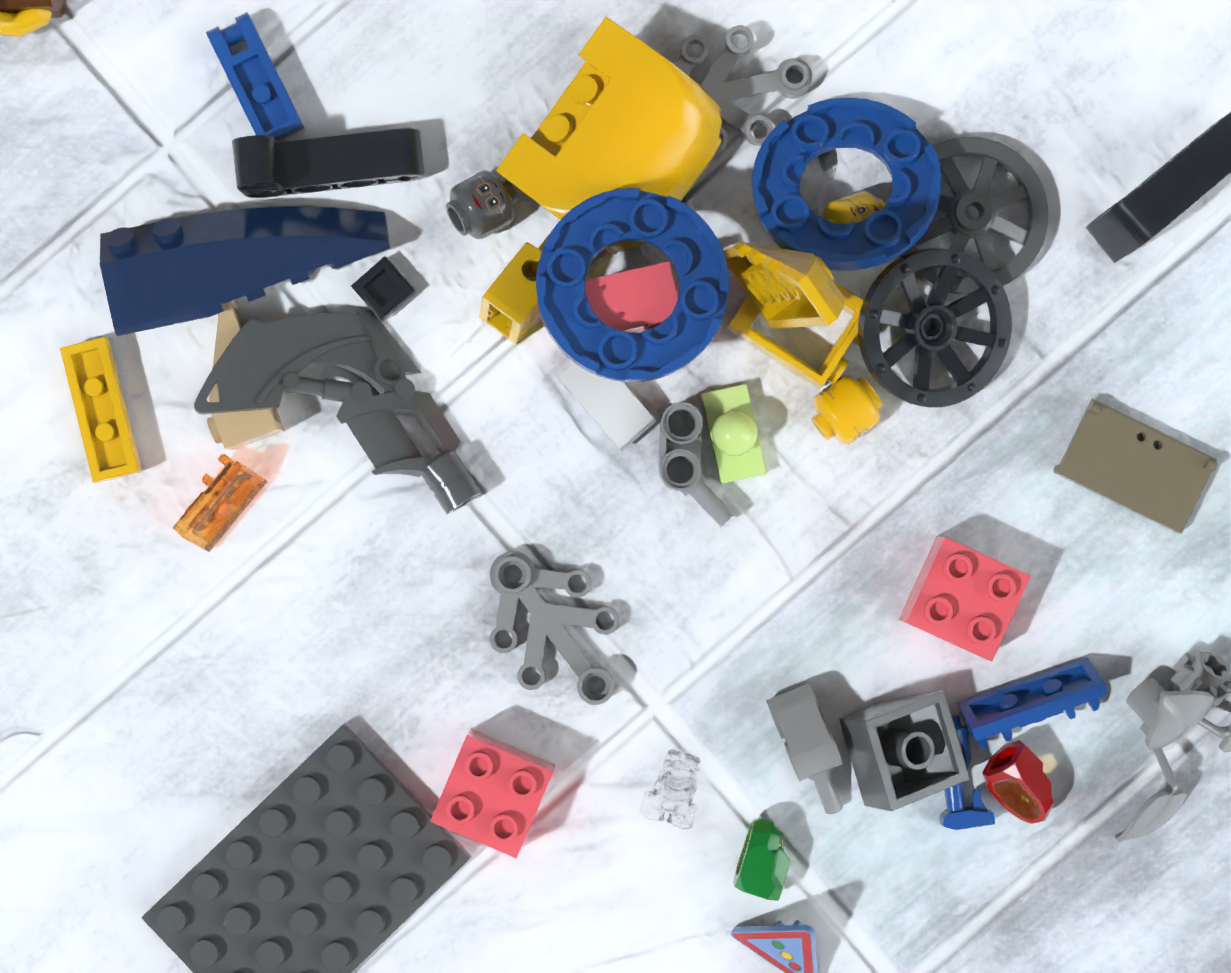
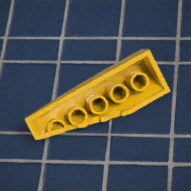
[722,242,845,328]

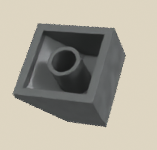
[839,690,970,812]

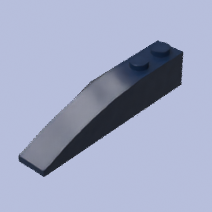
[99,206,390,336]

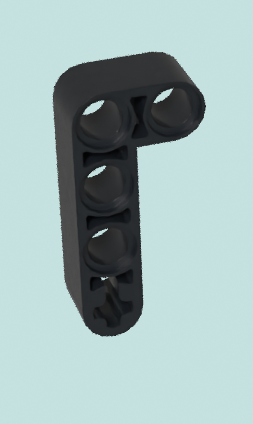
[1085,111,1231,263]
[232,128,425,198]

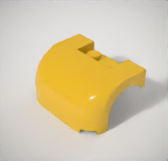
[496,17,722,255]

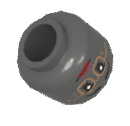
[446,170,518,240]

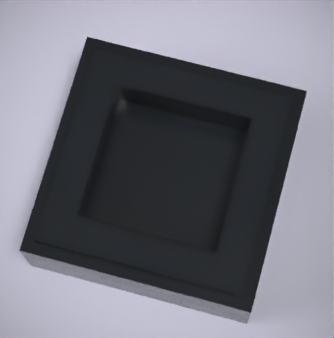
[351,256,417,322]

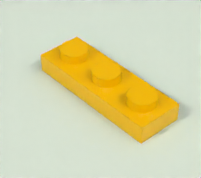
[60,337,142,483]

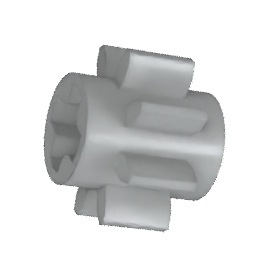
[1171,651,1231,707]

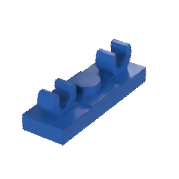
[957,657,1107,750]

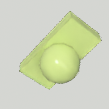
[701,384,767,484]

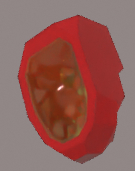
[982,740,1054,824]

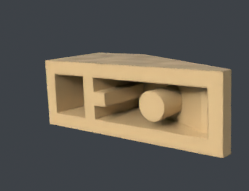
[207,300,285,450]

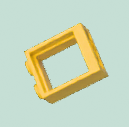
[727,247,864,389]

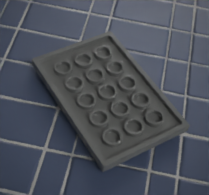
[141,723,471,973]

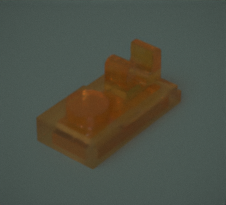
[172,454,268,552]

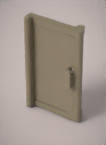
[1053,398,1218,534]

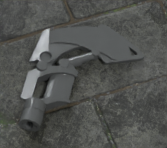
[194,307,482,515]

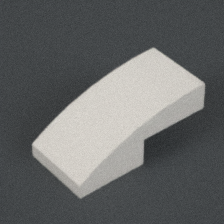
[557,362,656,451]

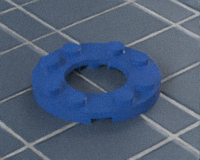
[752,98,941,271]
[536,188,730,382]

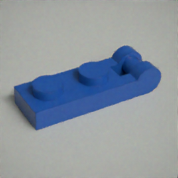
[206,12,305,141]

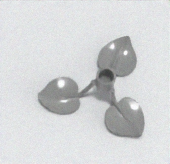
[1115,678,1231,842]

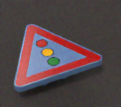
[731,920,818,973]

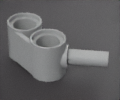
[659,402,734,527]
[766,683,843,814]

